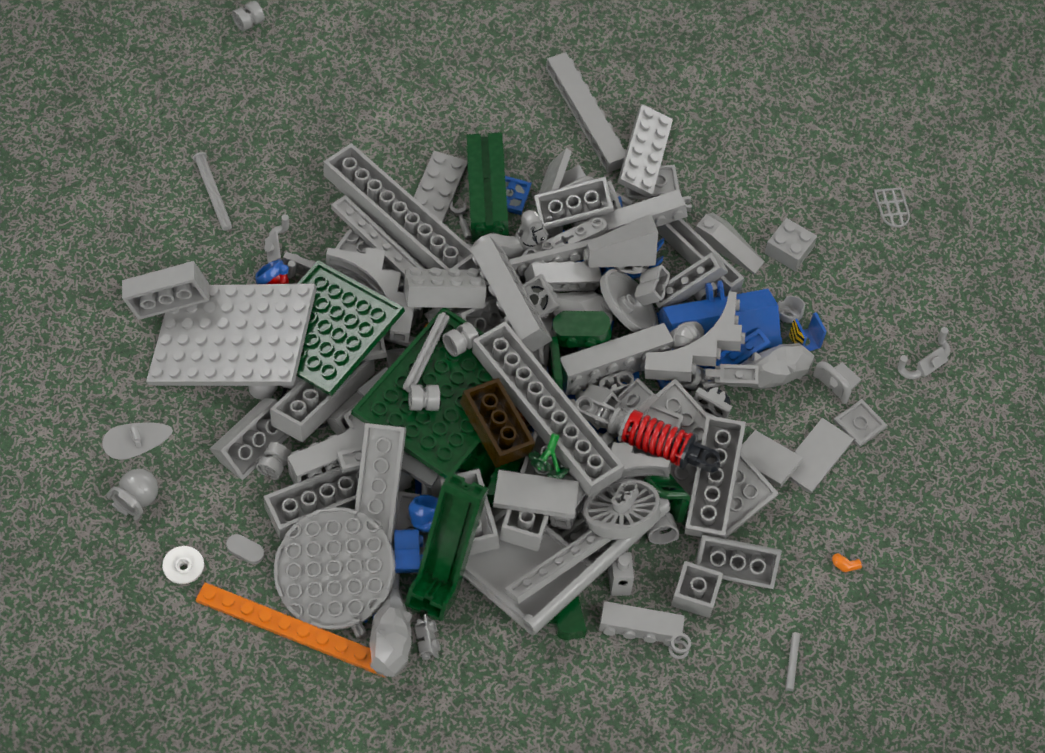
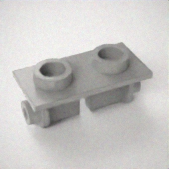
[415,614,441,660]

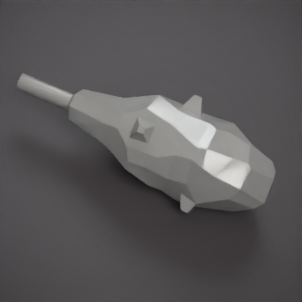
[701,343,815,390]
[369,573,412,677]

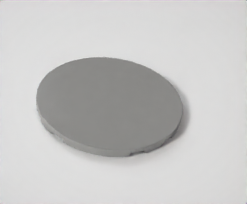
[274,507,395,630]

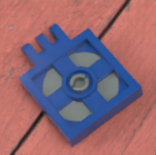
[505,176,532,215]

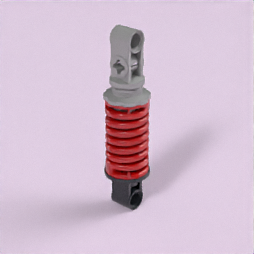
[575,396,720,473]

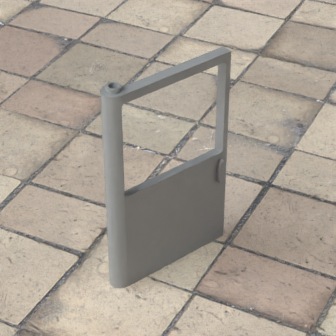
[463,478,670,635]

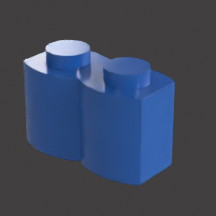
[394,529,423,573]

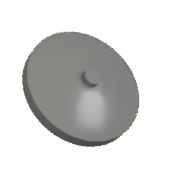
[600,269,658,333]

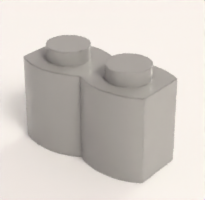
[635,265,670,306]

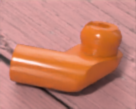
[832,553,862,572]

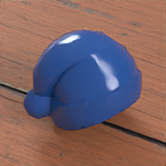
[408,495,438,532]

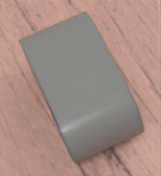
[599,371,634,397]

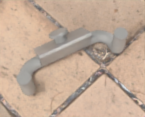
[264,214,296,279]
[897,327,951,379]

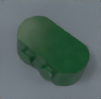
[553,311,612,348]

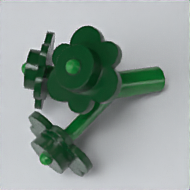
[528,433,570,479]

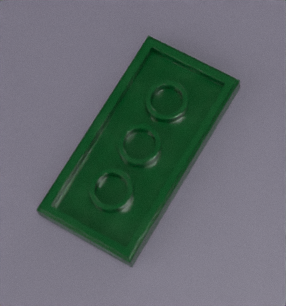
[548,337,563,390]

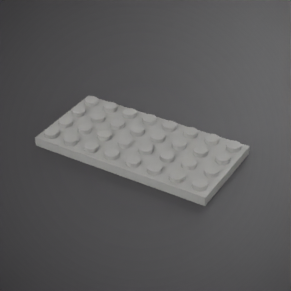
[653,379,779,539]

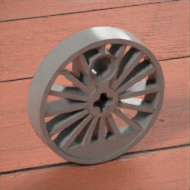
[583,479,661,540]

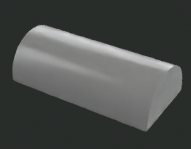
[534,176,615,230]
[696,534,782,589]

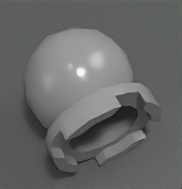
[107,469,158,520]

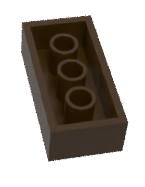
[460,378,535,468]

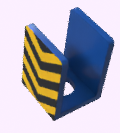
[789,313,826,351]

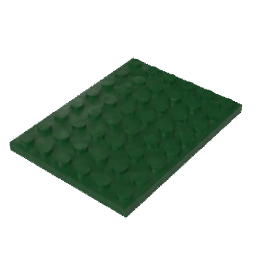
[351,308,494,479]

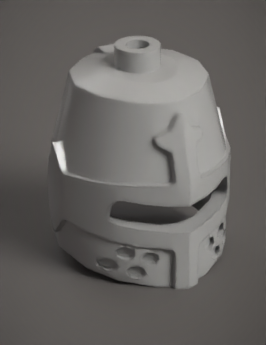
[646,512,679,544]

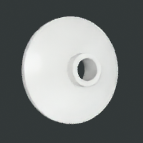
[163,546,204,584]

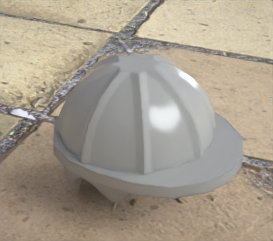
[670,321,704,350]

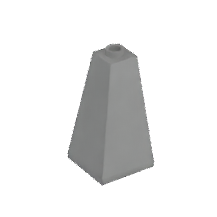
[583,215,658,268]

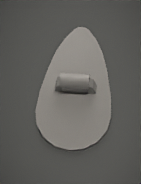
[103,423,173,460]

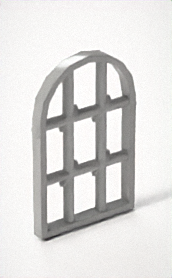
[874,187,910,228]

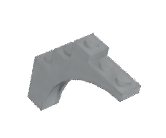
[326,248,415,343]
[645,291,745,382]
[550,442,670,530]

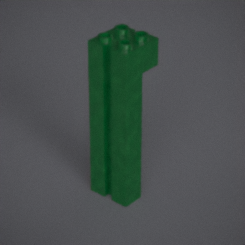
[466,132,509,245]
[405,472,489,622]

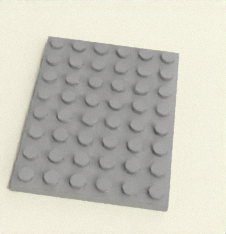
[146,284,317,386]

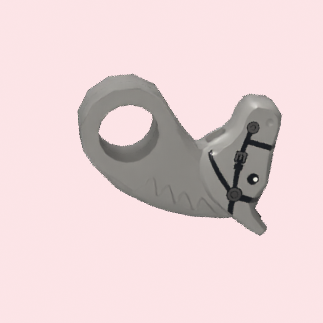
[471,210,551,269]

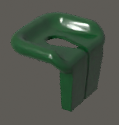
[644,474,691,523]

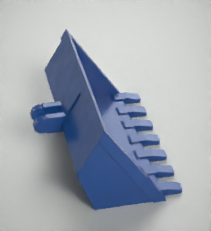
[656,280,782,367]

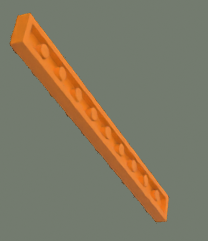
[196,582,385,677]

